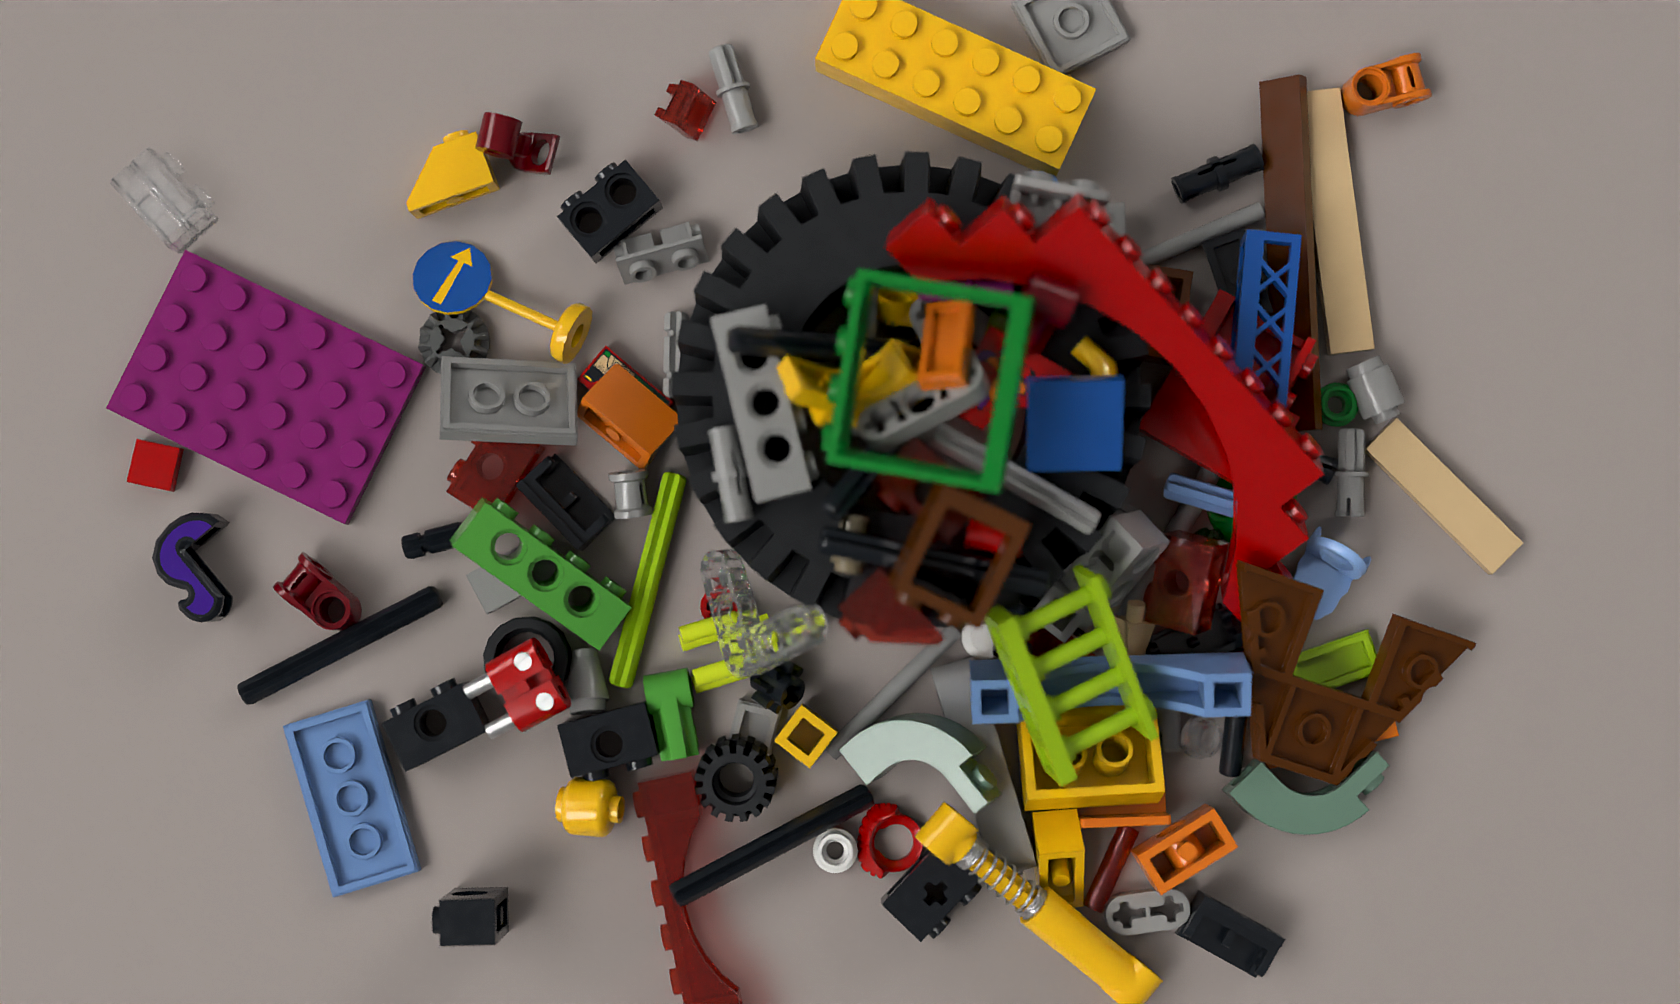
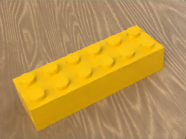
[815,0,1096,176]

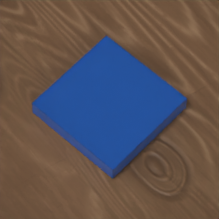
[1026,375,1124,472]

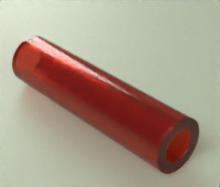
[1082,826,1140,914]

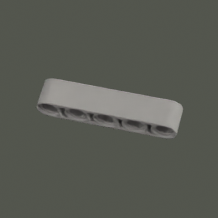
[930,656,1037,872]

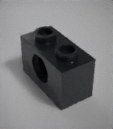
[381,678,490,772]
[557,701,660,781]
[432,887,509,946]

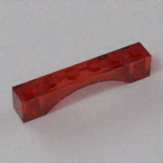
[632,769,743,1004]

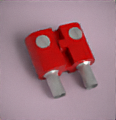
[463,637,571,739]

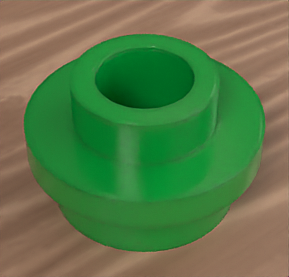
[1321,382,1358,427]

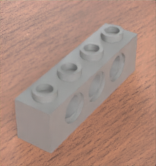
[710,304,819,505]

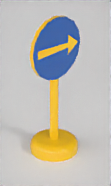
[413,241,592,364]

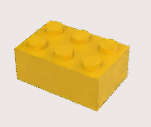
[1016,705,1165,811]

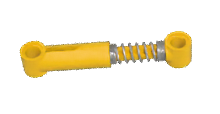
[915,801,1163,1004]

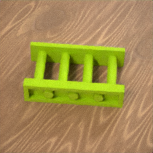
[985,564,1159,787]

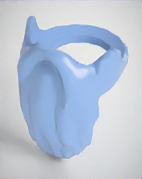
[1293,526,1372,620]

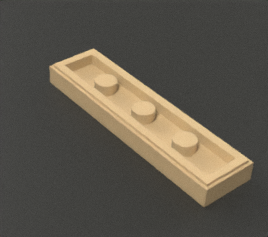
[1365,417,1523,575]

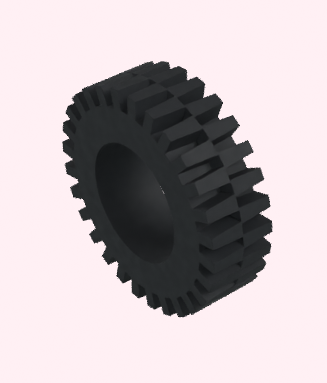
[672,152,1151,630]

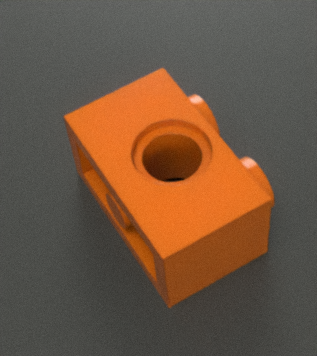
[1130,803,1238,895]

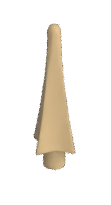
[1114,600,1156,655]

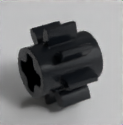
[750,654,805,714]

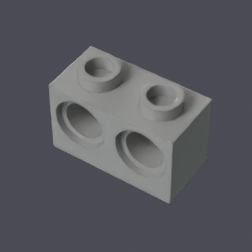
[1061,510,1170,610]

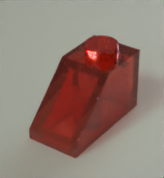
[837,568,945,645]

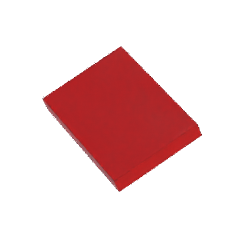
[1139,366,1300,484]

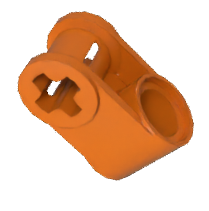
[1341,53,1432,116]

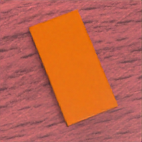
[917,300,976,391]

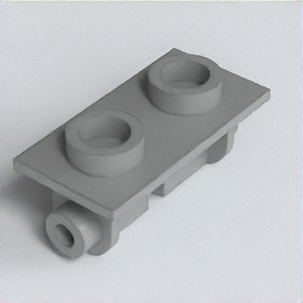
[613,221,709,285]

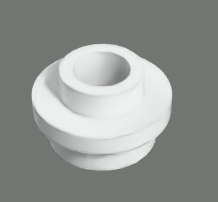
[813,827,858,873]

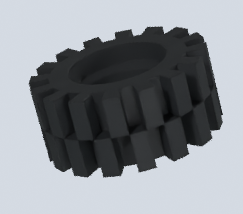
[694,734,778,822]

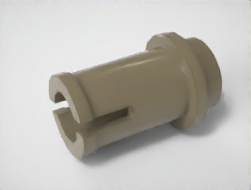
[830,515,870,575]

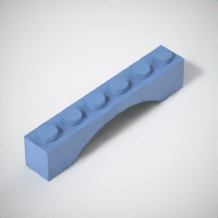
[969,652,1252,724]

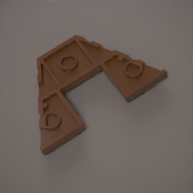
[1236,560,1476,786]

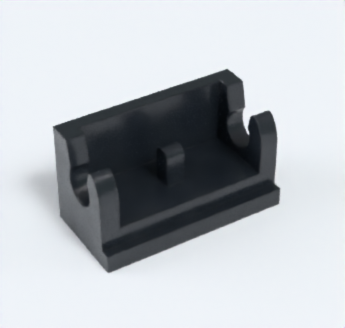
[515,454,616,551]
[1145,602,1243,655]
[1175,890,1286,978]

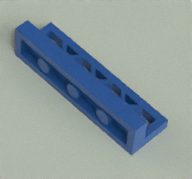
[1230,229,1302,407]

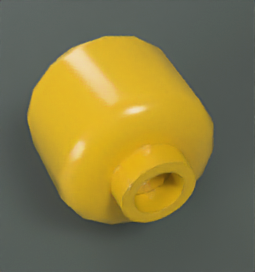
[555,777,625,838]

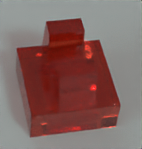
[655,80,717,142]

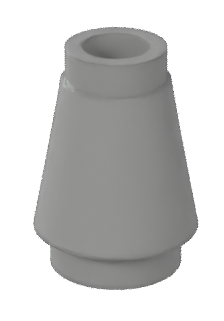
[567,648,610,715]

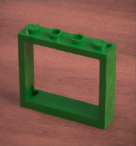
[821,268,1036,493]

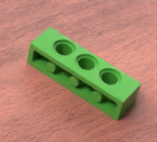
[450,497,632,651]

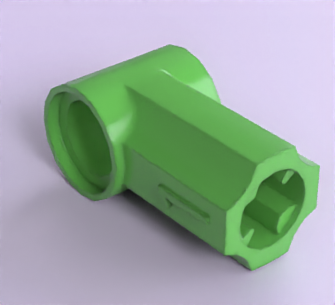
[643,668,700,761]

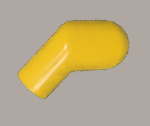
[1071,336,1117,376]

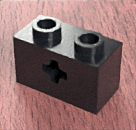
[881,849,982,942]

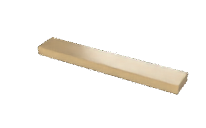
[1307,87,1375,356]

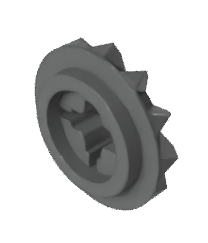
[418,310,490,374]

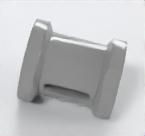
[608,468,653,519]

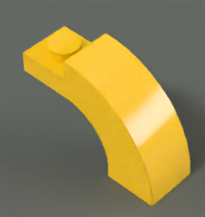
[776,338,926,428]

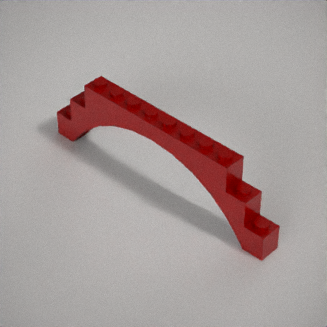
[885,192,1324,622]

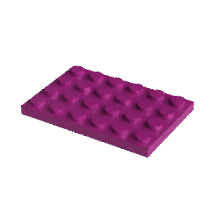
[106,250,426,525]

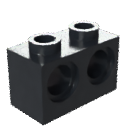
[557,160,663,264]

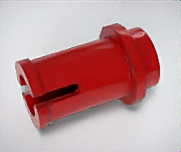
[964,518,1024,558]

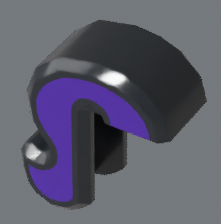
[152,512,233,622]

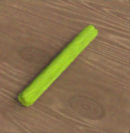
[609,472,687,688]

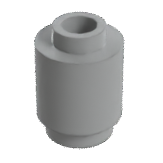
[1346,355,1405,424]

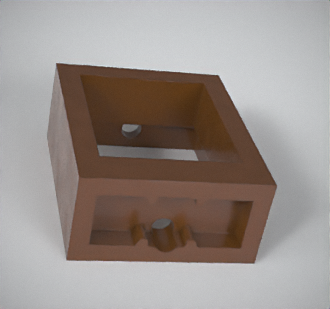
[887,482,1031,630]

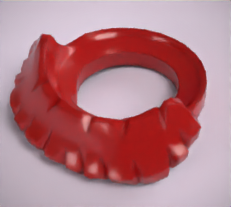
[857,802,923,879]

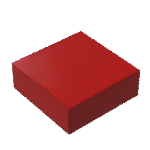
[127,439,184,492]

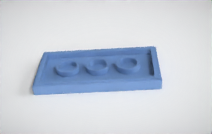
[283,699,422,898]

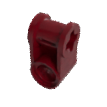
[273,552,362,631]

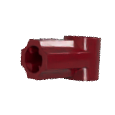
[1003,271,1079,358]

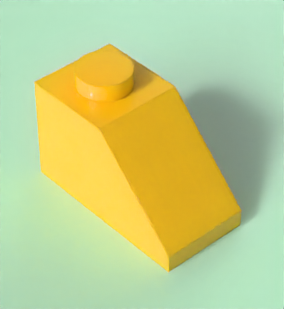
[406,130,500,219]
[1032,808,1085,908]

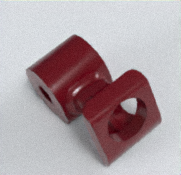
[475,112,560,175]

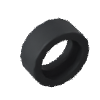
[483,617,571,682]

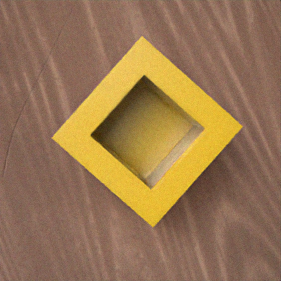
[774,702,838,768]

